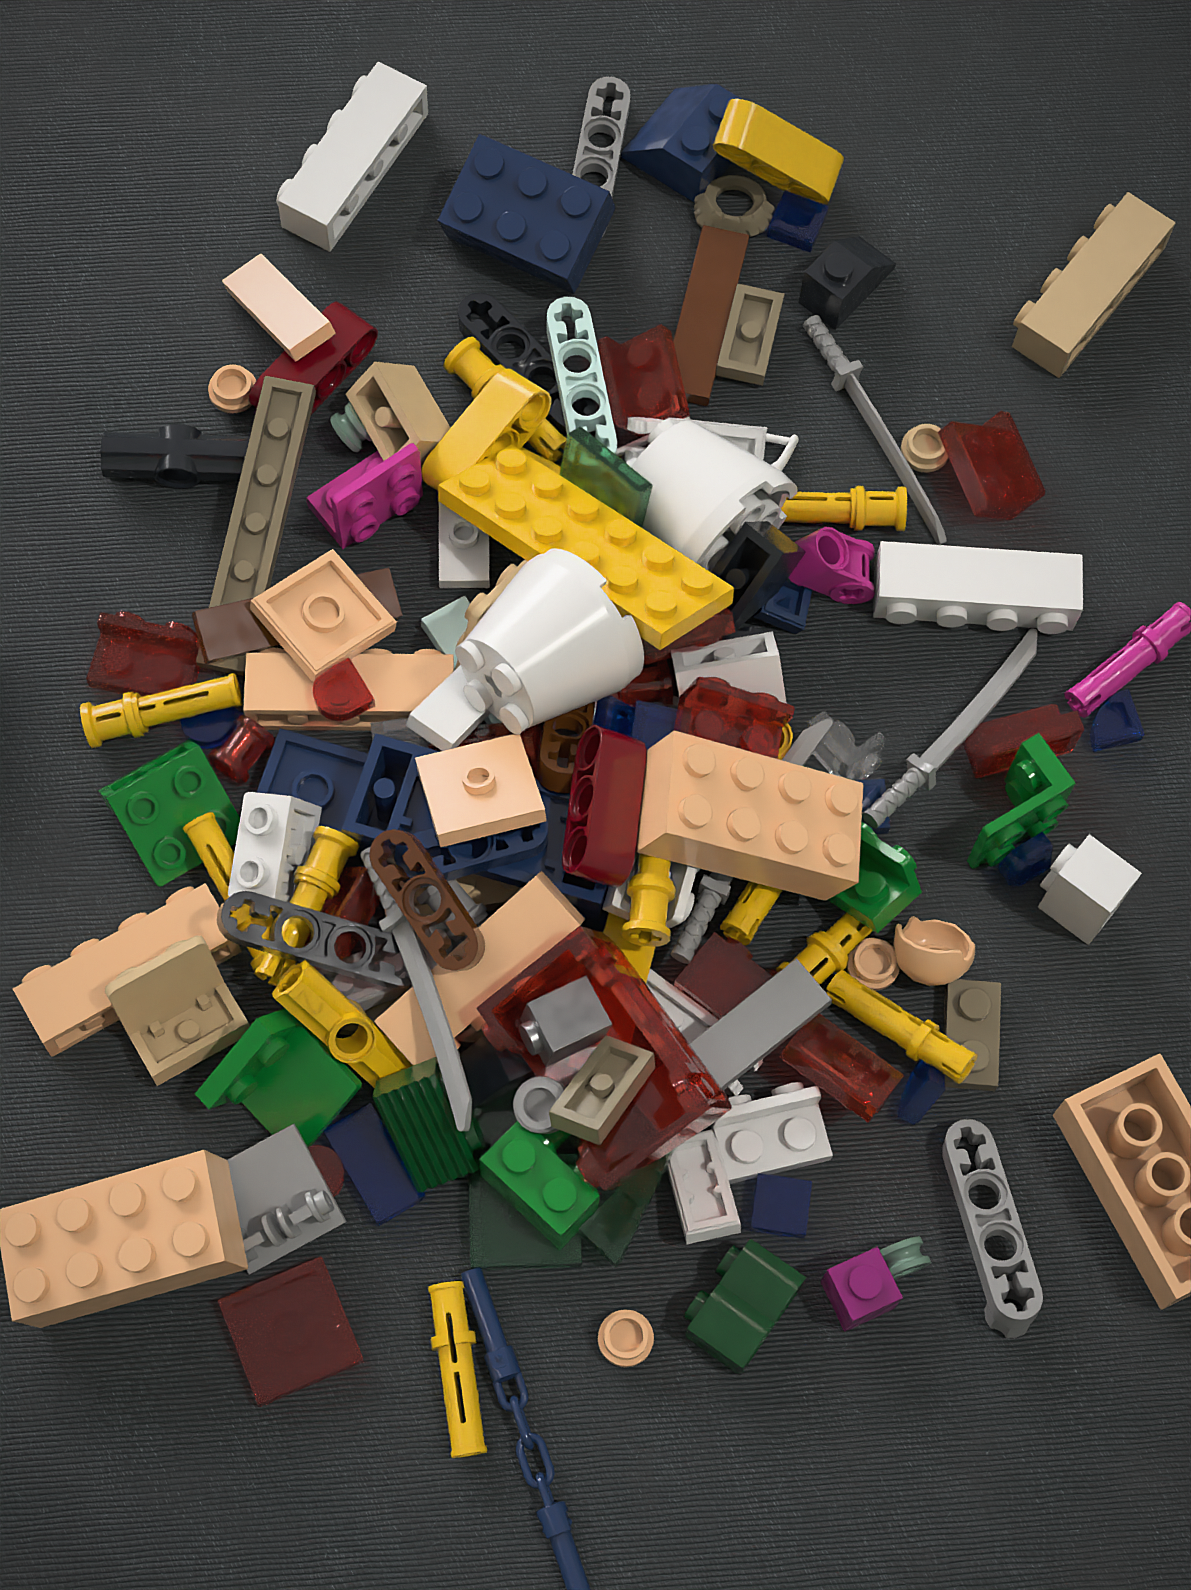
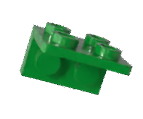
[967,733,1076,869]
[98,739,240,886]
[195,1008,362,1149]

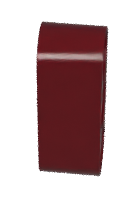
[248,301,378,415]
[562,725,647,888]

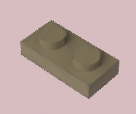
[716,283,784,386]
[941,979,1001,1091]
[549,1035,655,1145]

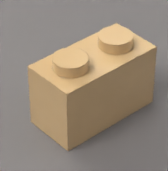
[346,362,451,474]

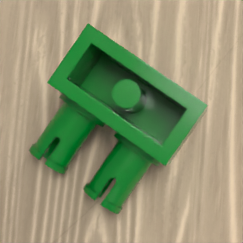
[479,1121,630,1250]

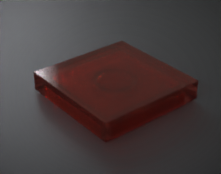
[217,1256,364,1407]

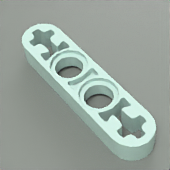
[547,297,617,475]

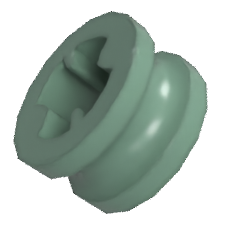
[330,402,372,452]
[880,1236,932,1279]

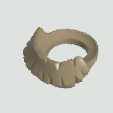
[694,175,774,237]

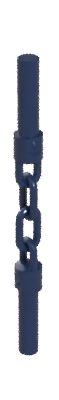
[461,1267,591,1590]

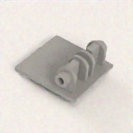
[228,1123,347,1274]

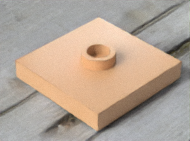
[250,549,397,683]
[415,734,546,847]

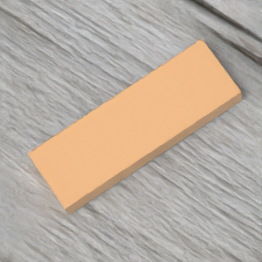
[222,254,336,362]

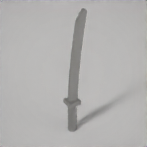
[803,315,947,545]
[862,628,1037,829]
[670,719,833,964]
[360,847,472,1131]

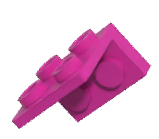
[306,443,423,549]

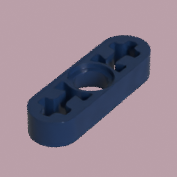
[394,818,549,888]

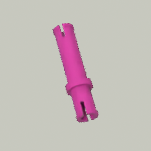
[1065,602,1191,718]

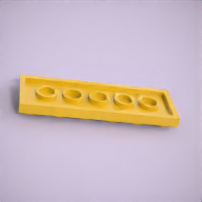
[438,444,734,650]

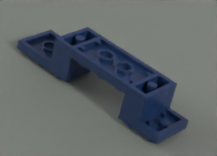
[256,728,609,931]

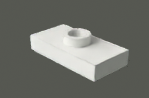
[439,502,490,588]
[661,1129,741,1244]

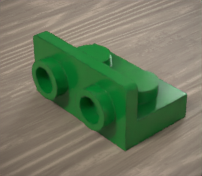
[828,822,922,933]

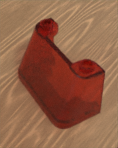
[476,926,732,1191]

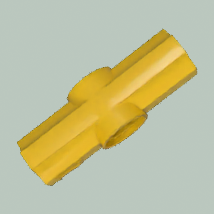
[272,960,413,1088]

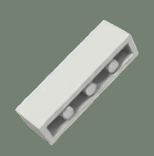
[276,62,428,252]
[873,541,1083,634]

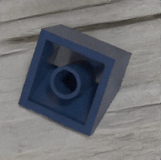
[621,84,741,203]

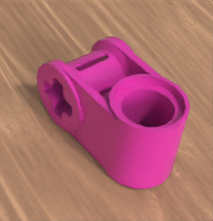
[788,527,875,604]

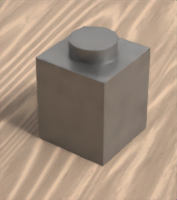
[519,976,612,1067]

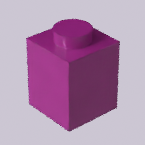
[820,1246,903,1332]

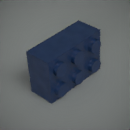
[437,134,616,294]

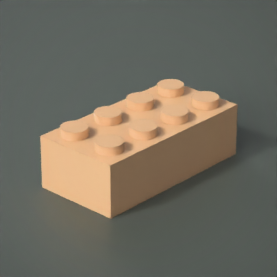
[636,730,863,901]
[1053,1054,1191,1310]
[0,1150,248,1328]

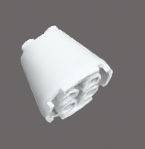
[615,419,797,572]
[455,548,644,735]

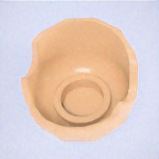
[894,916,975,986]

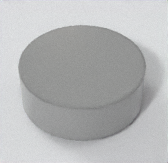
[513,1077,566,1134]

